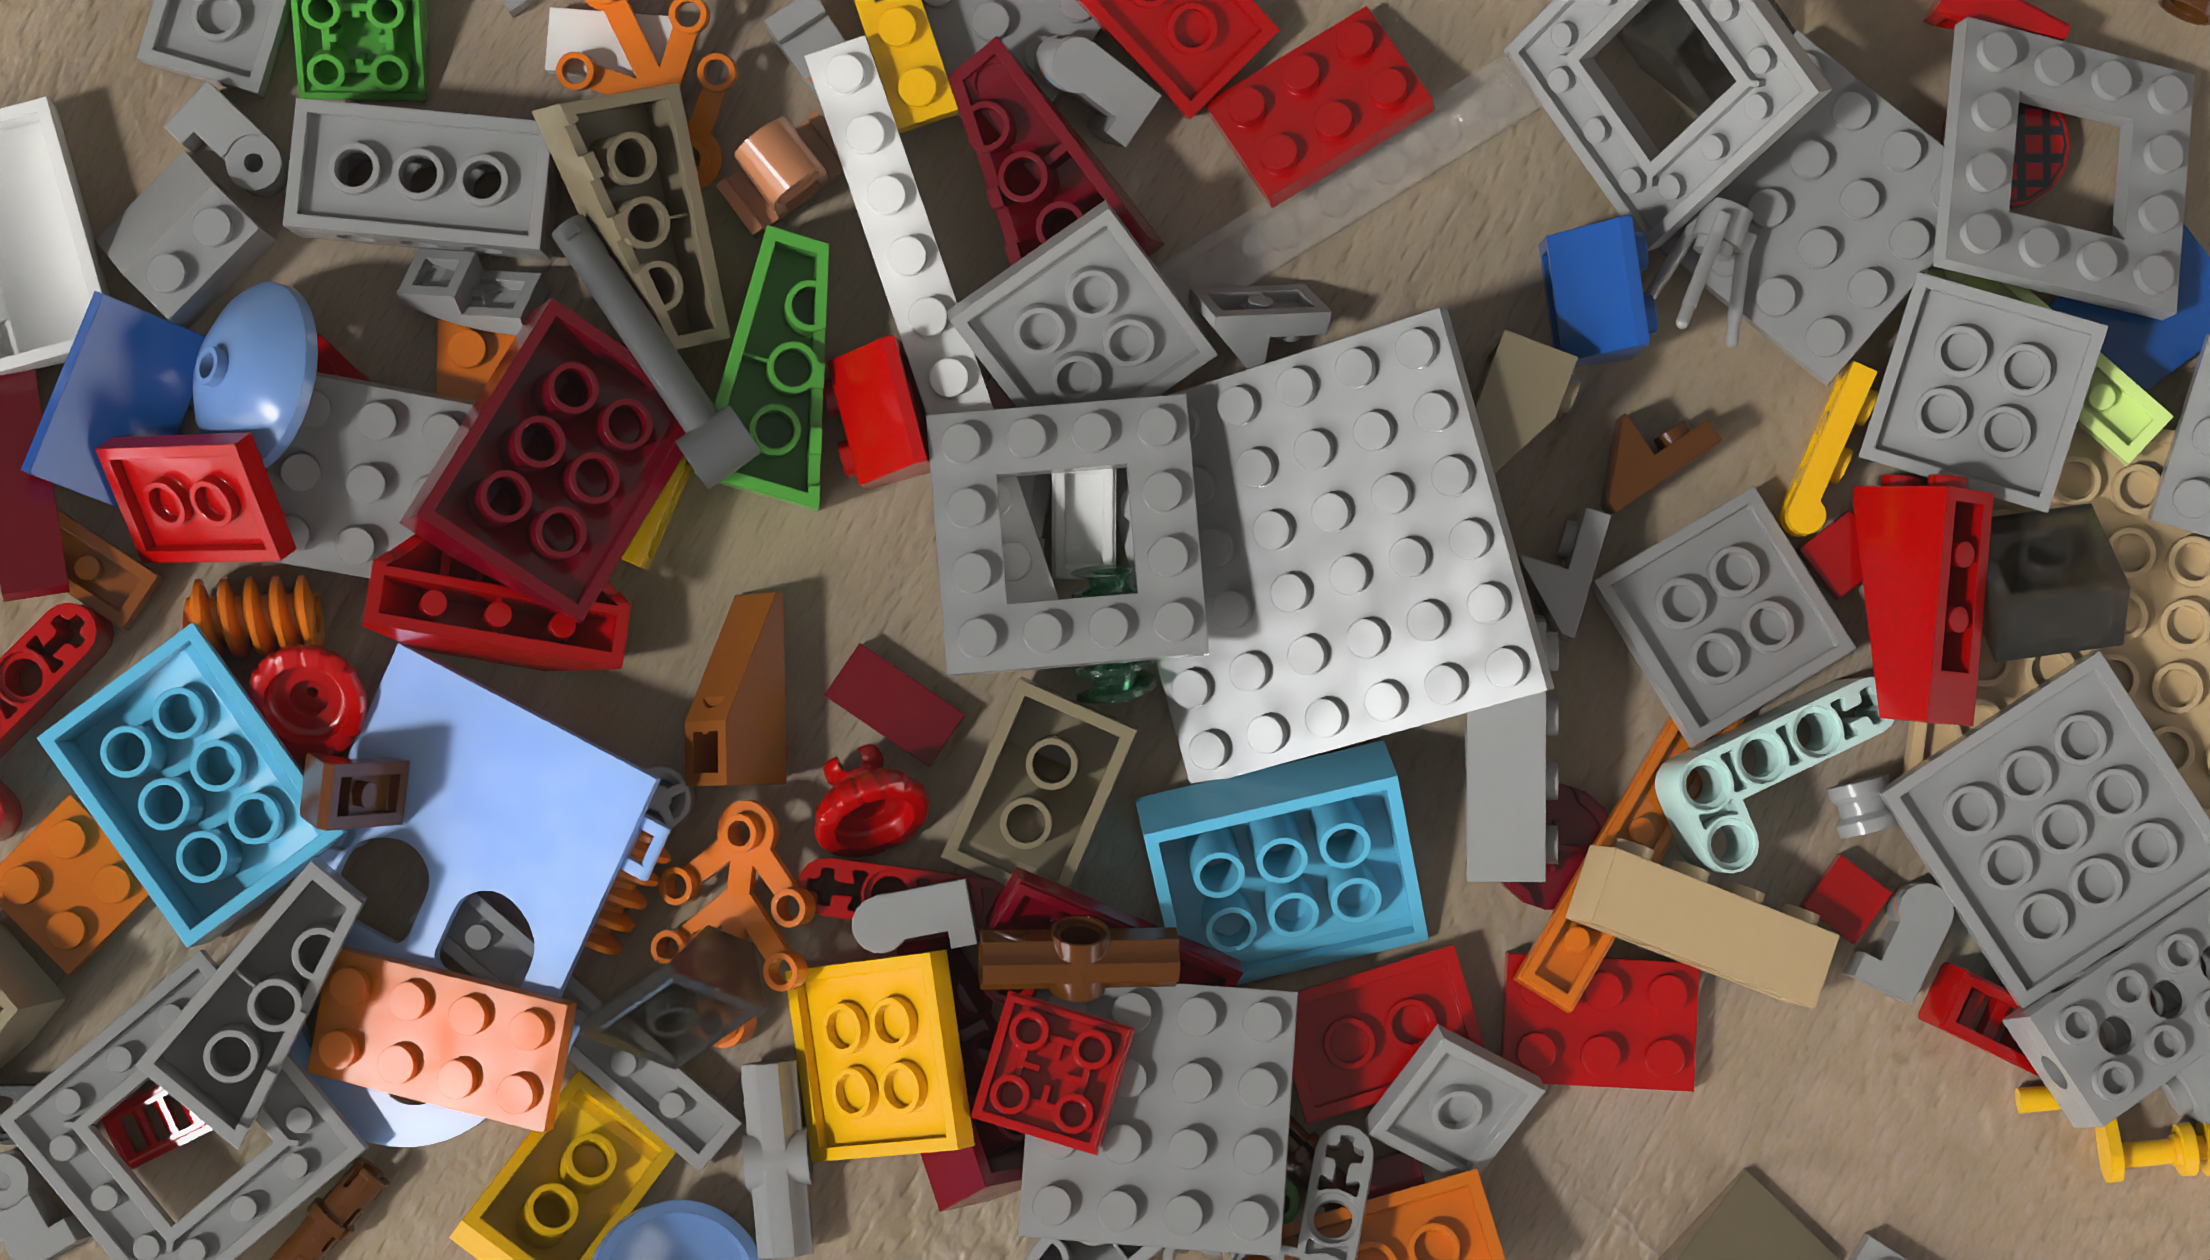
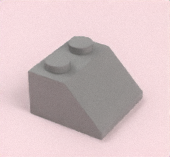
[95,151,277,329]

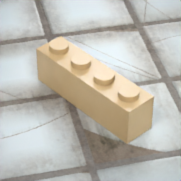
[1565,838,1840,1008]

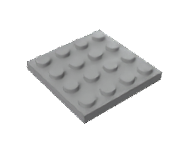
[1657,30,1944,388]
[1879,650,2210,1009]
[1018,983,1298,1257]

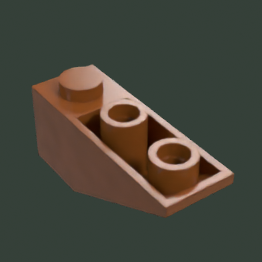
[685,592,787,786]

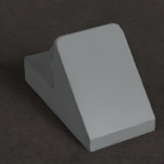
[1188,284,1332,369]
[1517,508,1611,641]

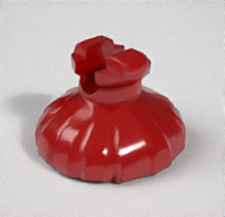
[247,644,368,760]
[814,744,931,857]

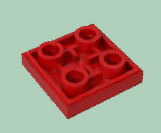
[971,991,1136,1156]

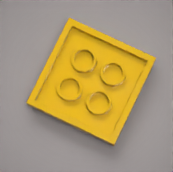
[785,950,975,1162]

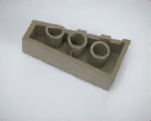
[531,83,731,350]

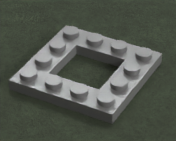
[1503,0,1832,251]
[1933,17,2195,320]
[926,394,1209,677]
[0,950,369,1260]

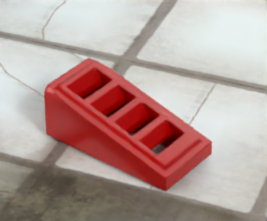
[1923,0,2071,41]
[1918,962,2039,1077]
[101,1085,213,1170]

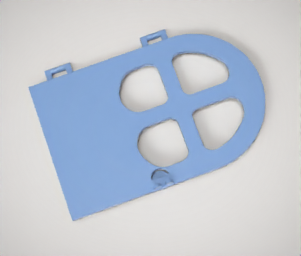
[290,643,672,1147]

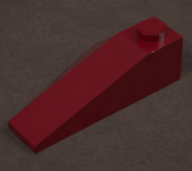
[948,36,1165,266]

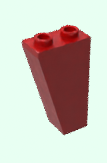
[1853,474,1994,726]

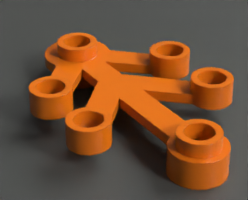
[556,0,739,189]
[651,800,816,1048]

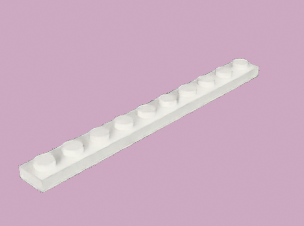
[804,35,1059,604]

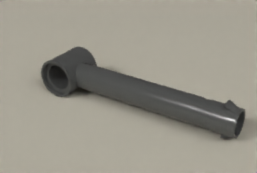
[552,214,762,490]

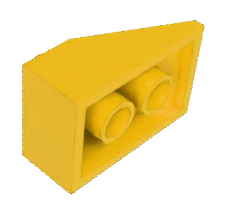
[449,1071,676,1260]

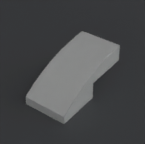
[396,249,548,335]

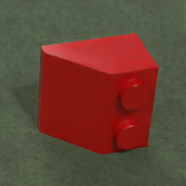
[823,334,931,490]

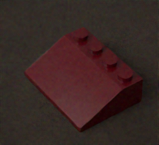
[399,298,686,623]

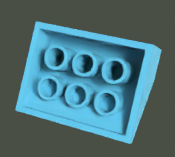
[36,622,347,948]
[1134,740,1429,985]

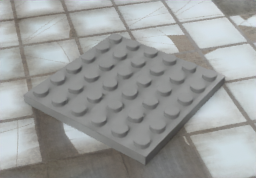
[1116,308,1555,785]

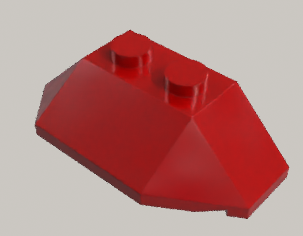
[362,534,631,672]

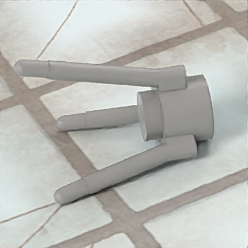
[1643,197,1757,348]

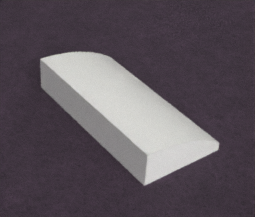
[0,96,110,375]

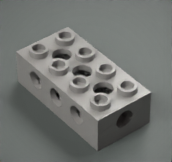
[283,98,560,261]
[2002,887,2210,1128]

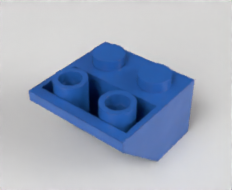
[1539,215,1658,367]

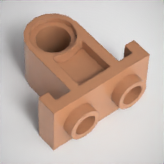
[715,109,844,239]

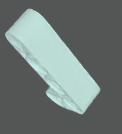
[1655,677,1895,874]

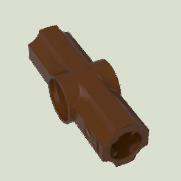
[978,915,1180,1002]

